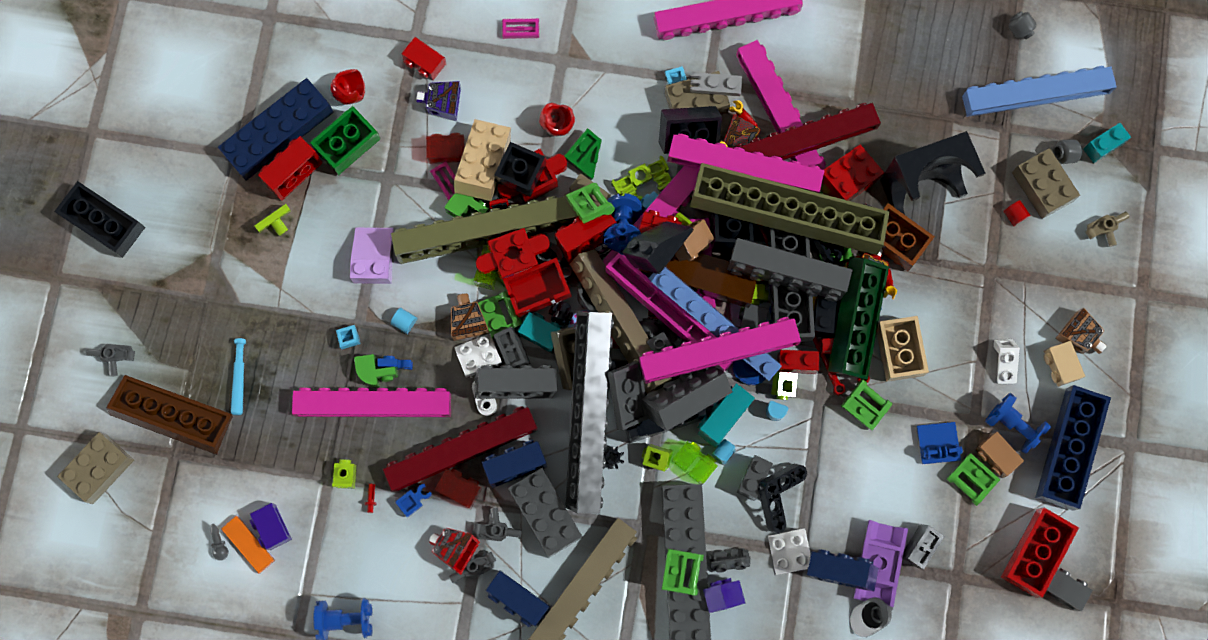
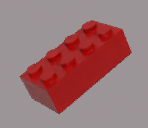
[1001,507,1079,598]

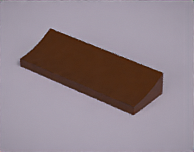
[639,253,757,308]
[106,375,233,455]

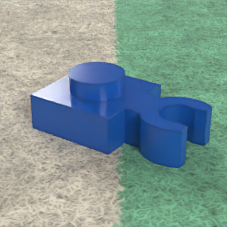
[377,356,413,370]
[395,484,432,518]

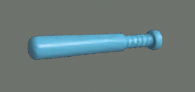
[231,338,246,416]

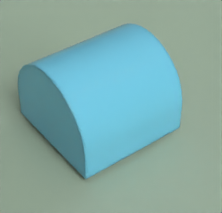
[391,308,418,335]
[336,325,360,350]
[766,400,789,421]
[712,439,735,465]

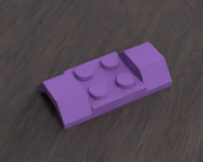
[854,520,908,607]

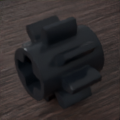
[548,301,574,325]
[603,446,624,470]

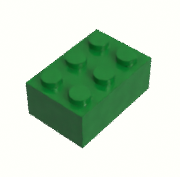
[310,106,381,176]

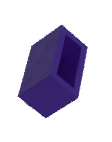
[250,503,292,550]
[703,578,746,613]

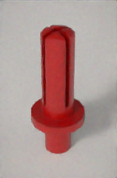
[365,483,377,513]

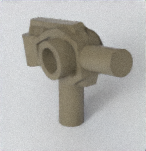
[1085,212,1129,247]

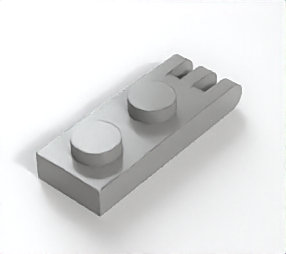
[690,72,742,96]

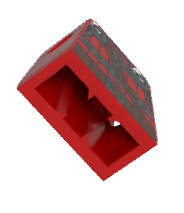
[429,528,480,575]

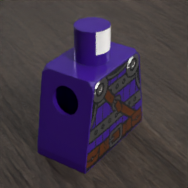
[417,81,461,121]

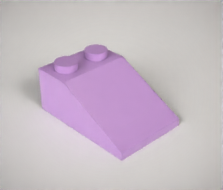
[350,227,394,284]

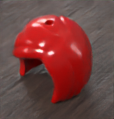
[330,69,365,105]
[539,103,575,136]

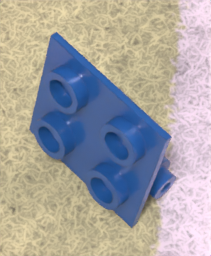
[917,422,963,464]

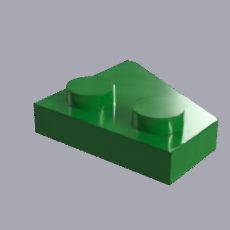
[565,128,602,180]

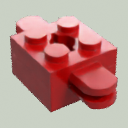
[498,149,567,204]
[476,228,550,280]

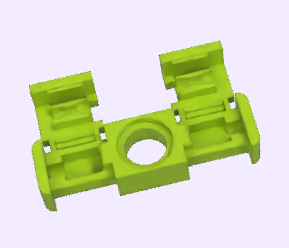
[611,156,672,201]

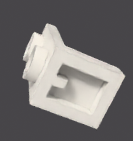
[993,339,1020,384]

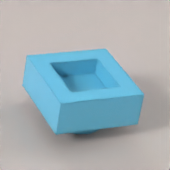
[665,66,687,85]
[641,191,658,212]

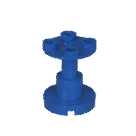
[603,193,643,255]
[985,392,1051,454]
[314,598,373,640]

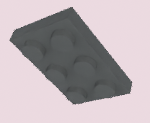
[608,361,649,430]

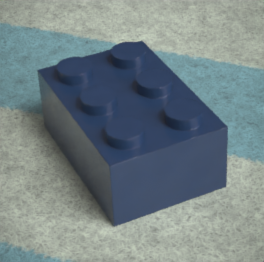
[482,440,547,488]
[807,549,879,592]
[486,571,550,627]

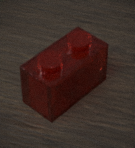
[426,133,466,164]
[435,468,482,509]

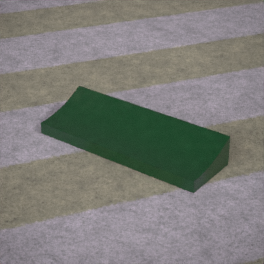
[828,257,889,380]

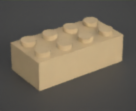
[454,119,511,201]

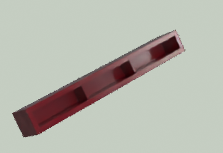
[732,103,881,160]
[383,406,538,493]

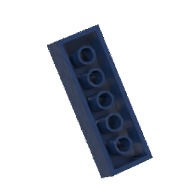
[218,78,334,181]
[1035,385,1111,511]

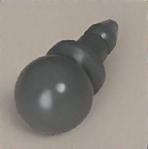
[211,524,229,561]

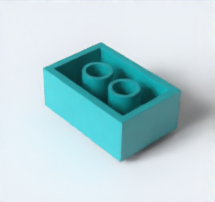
[697,383,755,449]

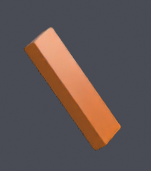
[221,516,275,574]

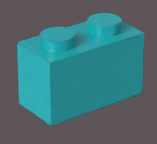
[1083,123,1131,163]
[518,312,561,353]

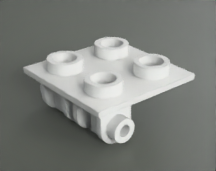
[454,333,502,378]
[768,528,811,575]

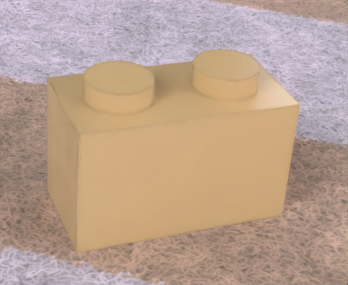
[1044,341,1086,387]

